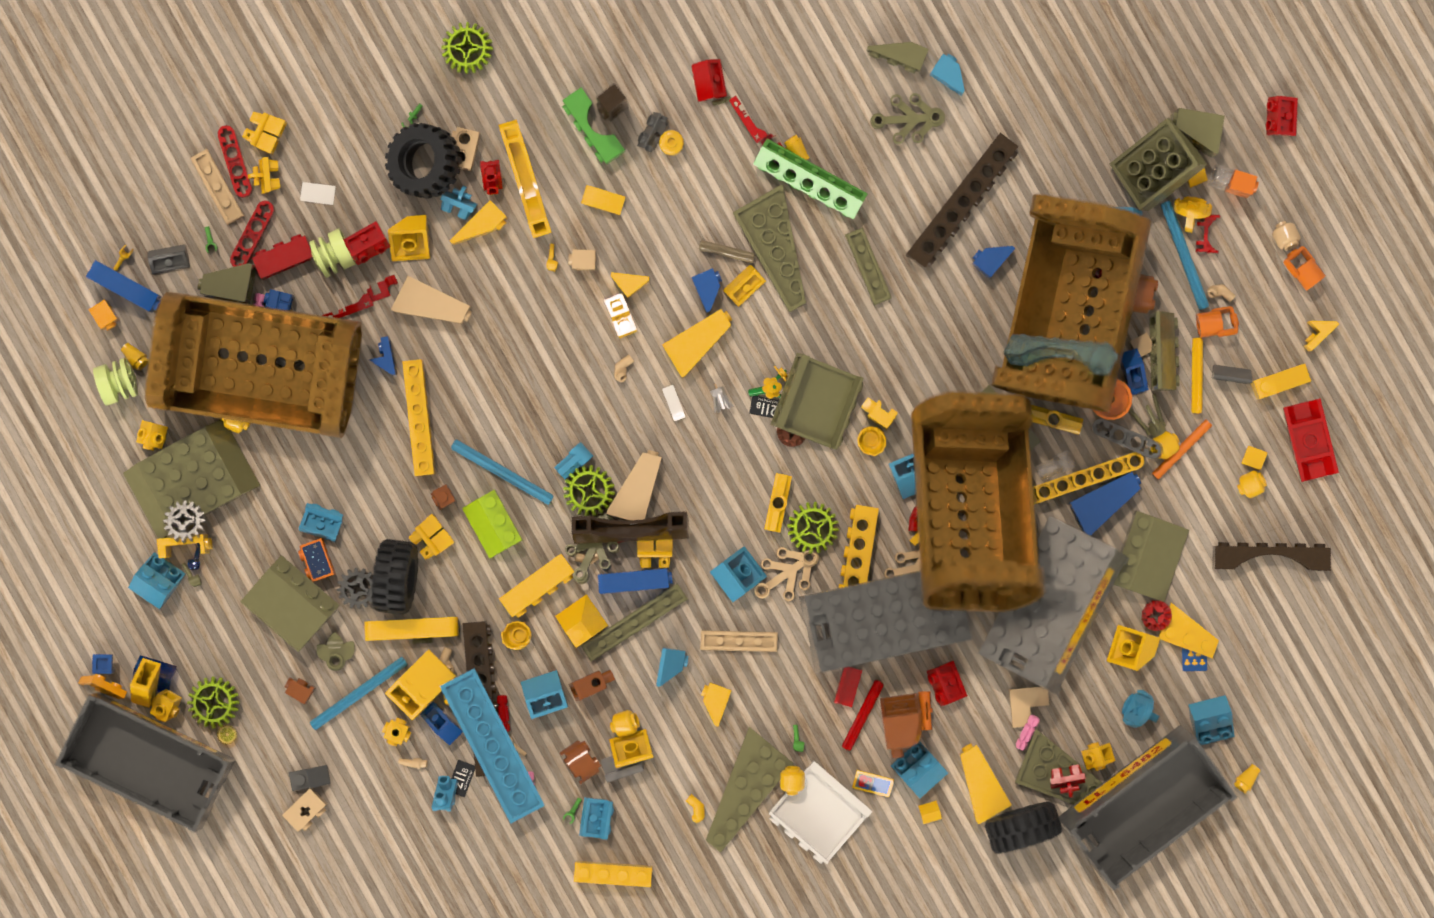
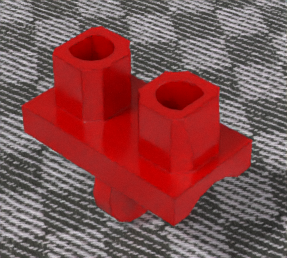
[480,160,503,195]
[1050,765,1086,798]

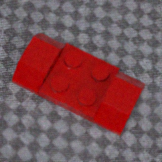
[1283,398,1339,482]

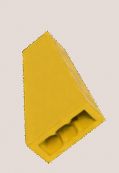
[662,309,732,378]
[959,743,1012,825]

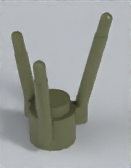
[1128,394,1166,438]

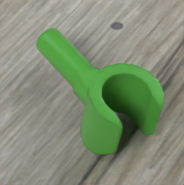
[205,226,218,253]
[793,725,805,752]
[563,798,582,824]

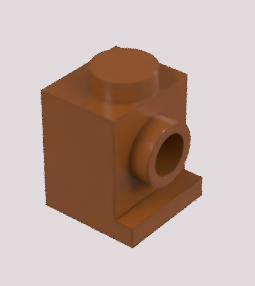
[431,484,456,510]
[284,677,316,704]

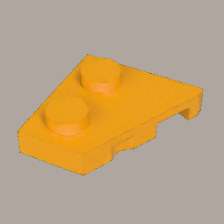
[78,674,127,699]

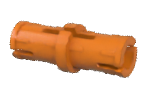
[918,691,933,730]

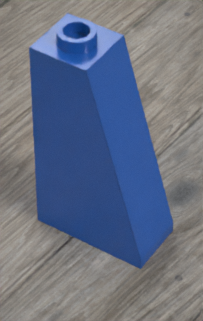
[86,260,162,313]
[1069,472,1141,535]
[598,568,673,594]

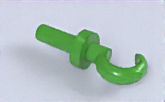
[402,103,423,128]

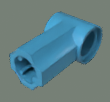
[554,442,593,479]

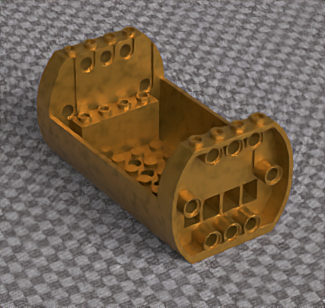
[991,194,1152,412]
[145,292,362,438]
[911,391,1045,612]

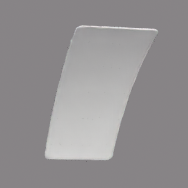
[662,385,685,421]

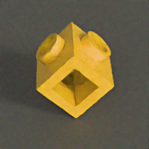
[136,420,168,451]
[150,689,182,722]
[382,717,411,747]
[1081,742,1115,771]

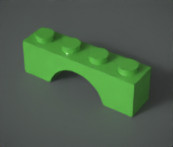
[562,87,625,165]

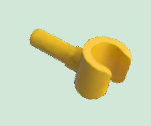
[546,244,558,272]
[113,245,133,271]

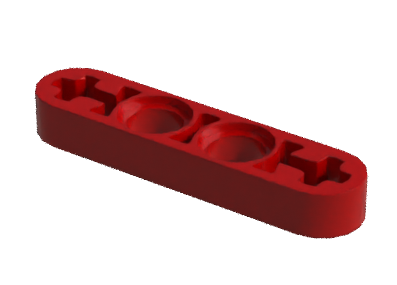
[217,125,252,198]
[230,200,275,267]

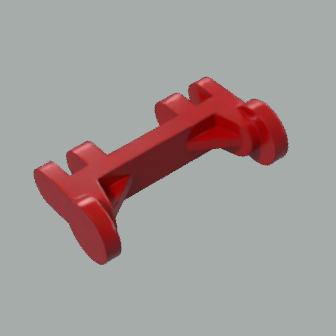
[1196,215,1220,254]

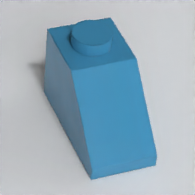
[930,54,965,96]

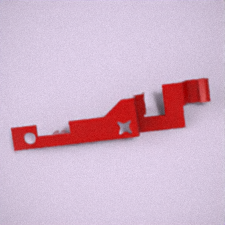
[729,95,783,147]
[322,275,398,318]

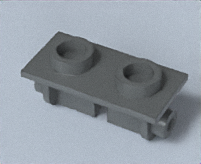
[637,112,668,153]

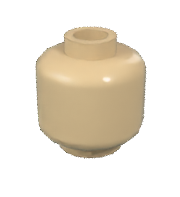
[1272,221,1301,251]

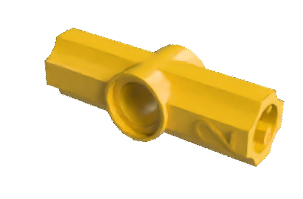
[1031,405,1083,435]
[764,473,792,533]

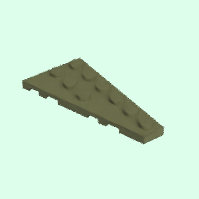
[733,184,806,313]
[706,727,794,853]
[1015,728,1102,805]

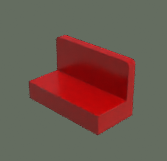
[691,59,727,102]
[833,667,862,707]

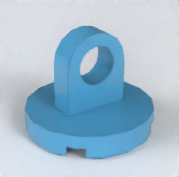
[1122,690,1160,728]

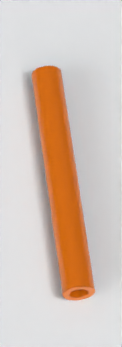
[1152,419,1212,480]

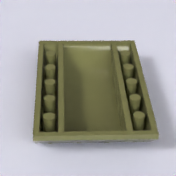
[123,419,261,539]

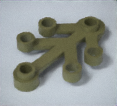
[870,93,945,145]
[565,514,620,584]

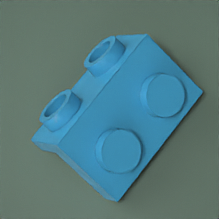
[299,503,343,542]
[579,797,614,840]

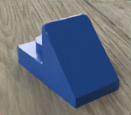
[369,336,397,375]

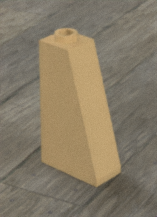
[391,276,472,324]
[606,450,662,521]

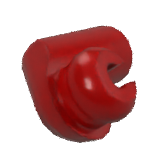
[908,506,918,532]

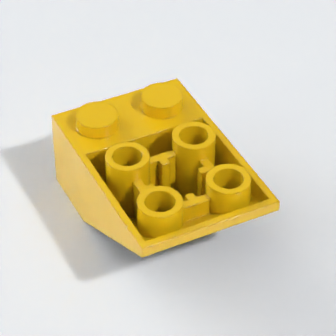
[385,649,456,720]

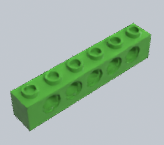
[753,139,868,219]

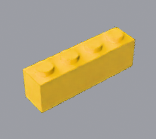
[499,553,574,618]
[574,861,652,887]

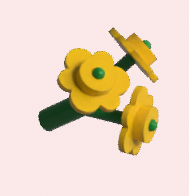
[748,366,788,399]

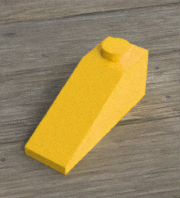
[450,200,507,245]
[1251,363,1311,400]

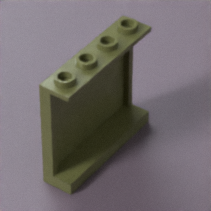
[770,353,864,450]

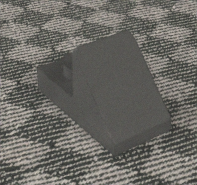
[289,765,331,791]

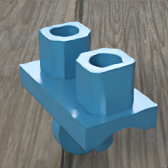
[440,186,477,220]
[431,776,458,811]

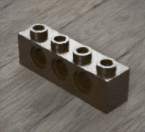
[596,83,628,122]

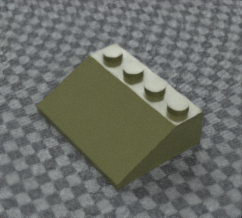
[1110,118,1207,211]
[1149,311,1180,391]
[1113,511,1189,602]
[240,555,340,652]

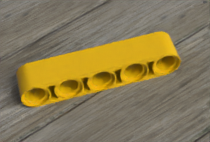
[364,617,459,641]

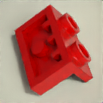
[1266,96,1298,137]
[343,221,391,265]
[926,660,968,706]

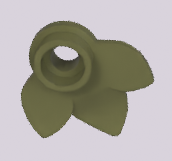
[317,632,355,671]

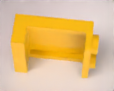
[157,534,213,558]

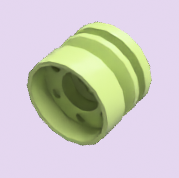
[309,228,356,278]
[93,358,138,406]

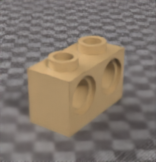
[451,127,481,171]

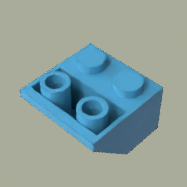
[888,454,916,499]
[128,552,186,610]
[521,670,569,719]
[1188,695,1235,745]
[891,741,948,798]

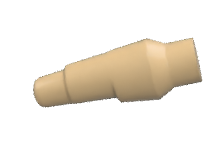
[398,758,428,769]

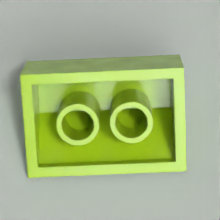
[462,490,523,559]

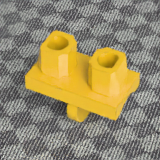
[248,157,280,194]

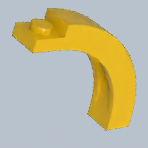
[498,119,552,238]

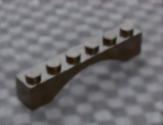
[571,511,689,544]
[1212,542,1331,571]

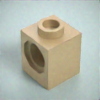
[568,249,596,271]

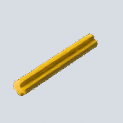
[1191,338,1203,413]

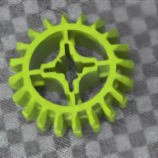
[441,22,493,74]
[563,465,615,516]
[787,502,839,554]
[187,676,240,728]

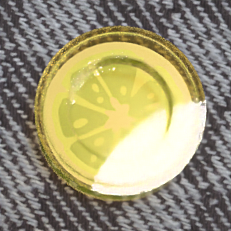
[217,725,237,745]

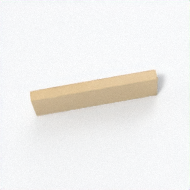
[191,149,244,225]
[700,630,778,652]

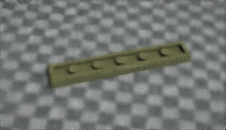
[581,583,688,662]

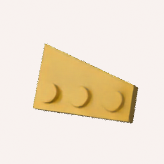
[1158,602,1219,658]

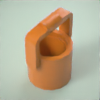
[1283,246,1326,291]
[1196,306,1239,338]

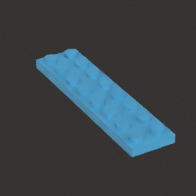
[440,668,545,824]

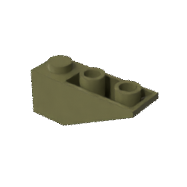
[866,42,929,74]

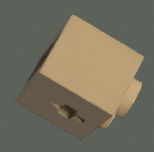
[282,788,328,832]

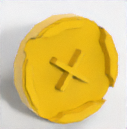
[1173,196,1212,233]

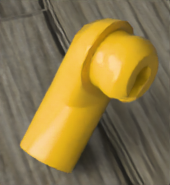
[686,794,705,823]

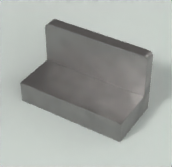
[601,756,644,783]

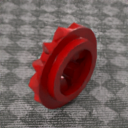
[1141,600,1172,631]

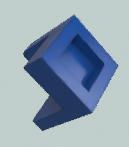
[92,654,115,674]

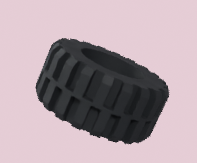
[385,123,462,199]
[371,539,418,615]
[985,801,1063,854]

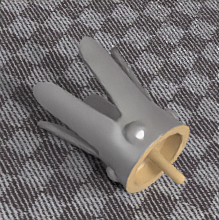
[710,384,734,413]

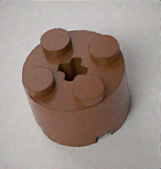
[1132,274,1158,314]
[559,740,601,785]

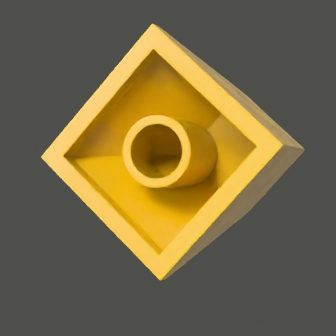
[388,215,430,262]
[555,594,608,648]
[1106,625,1160,671]

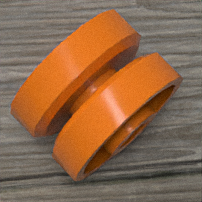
[1092,379,1132,420]

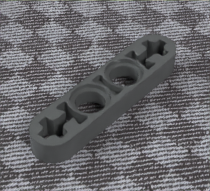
[1092,419,1163,459]

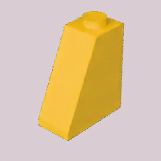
[130,658,161,708]

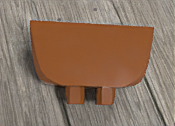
[880,693,922,758]

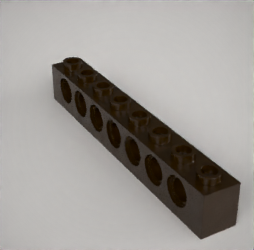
[906,132,1019,269]
[462,621,498,777]

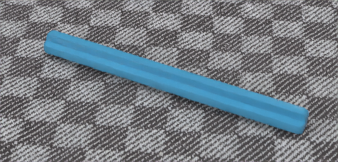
[1161,201,1209,310]
[451,440,554,505]
[310,657,407,730]

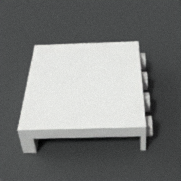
[769,760,872,864]

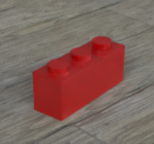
[252,234,313,280]

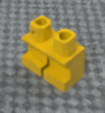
[242,112,287,156]
[861,397,898,431]
[409,514,456,560]
[637,539,673,568]

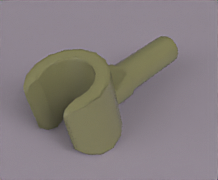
[181,563,202,587]

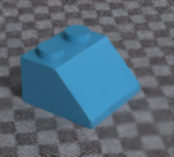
[710,546,767,603]

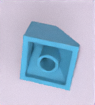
[656,647,689,687]

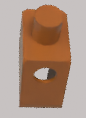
[568,670,615,701]

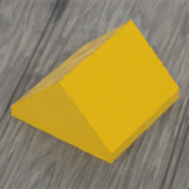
[609,729,654,768]

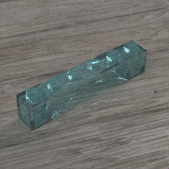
[1003,334,1118,375]

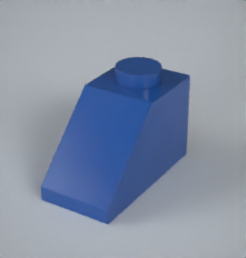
[972,246,1015,279]
[692,268,722,313]
[1121,348,1149,395]
[420,701,463,745]

